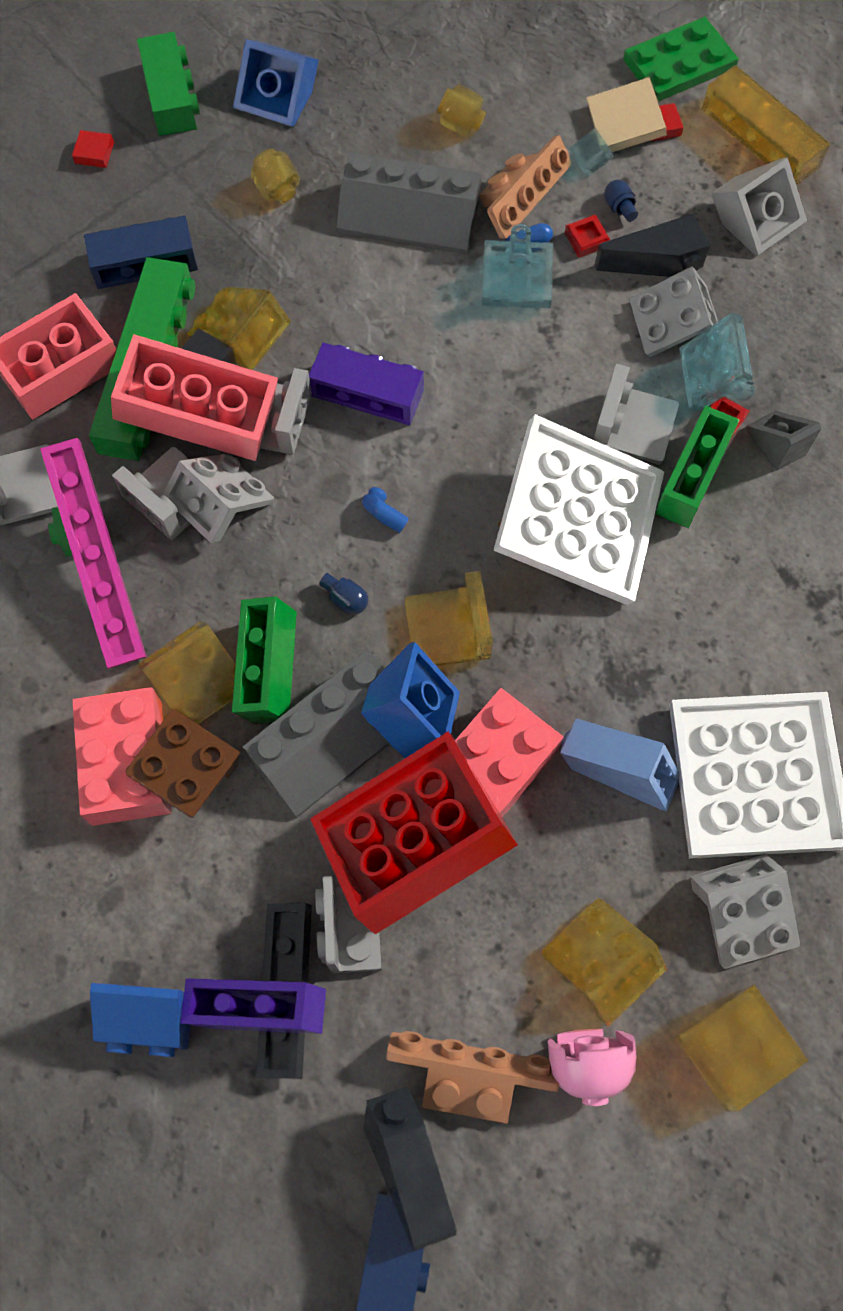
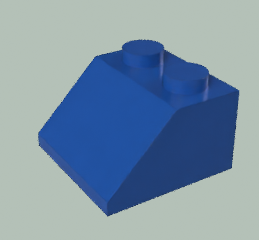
[233,39,319,126]
[361,642,460,758]
[90,983,191,1057]

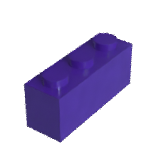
[309,342,424,425]
[180,978,326,1034]

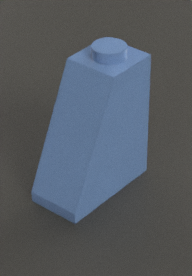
[560,719,679,811]

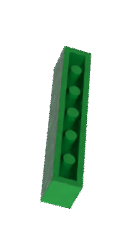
[89,257,195,461]

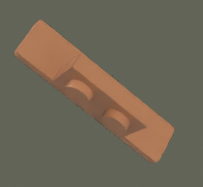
[479,135,571,239]
[386,1031,559,1124]

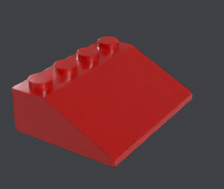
[310,731,518,935]

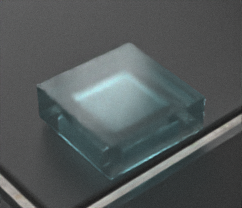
[569,128,615,178]

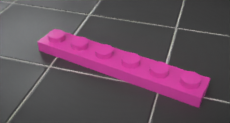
[40,438,147,669]

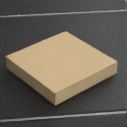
[586,77,666,155]

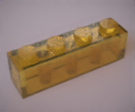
[702,65,830,186]

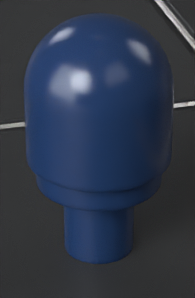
[604,179,638,222]
[319,573,368,615]

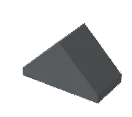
[746,410,821,470]

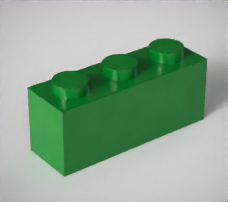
[137,32,200,136]
[655,405,740,529]
[232,596,297,724]

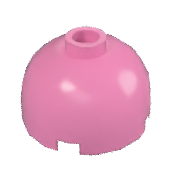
[548,1029,636,1106]

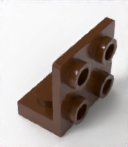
[126,708,240,818]

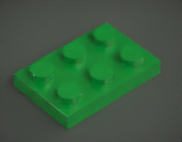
[623,16,739,102]

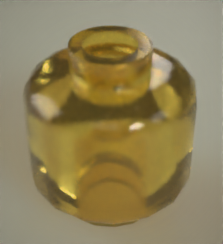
[436,84,487,136]
[251,149,300,203]

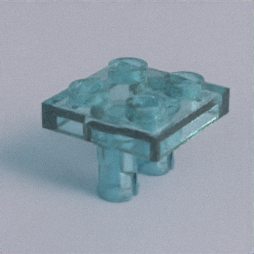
[482,224,553,309]
[679,312,755,412]

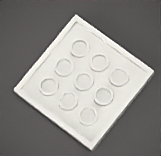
[494,414,664,605]
[669,692,843,859]

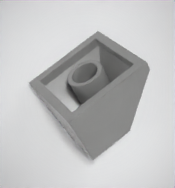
[711,158,807,255]

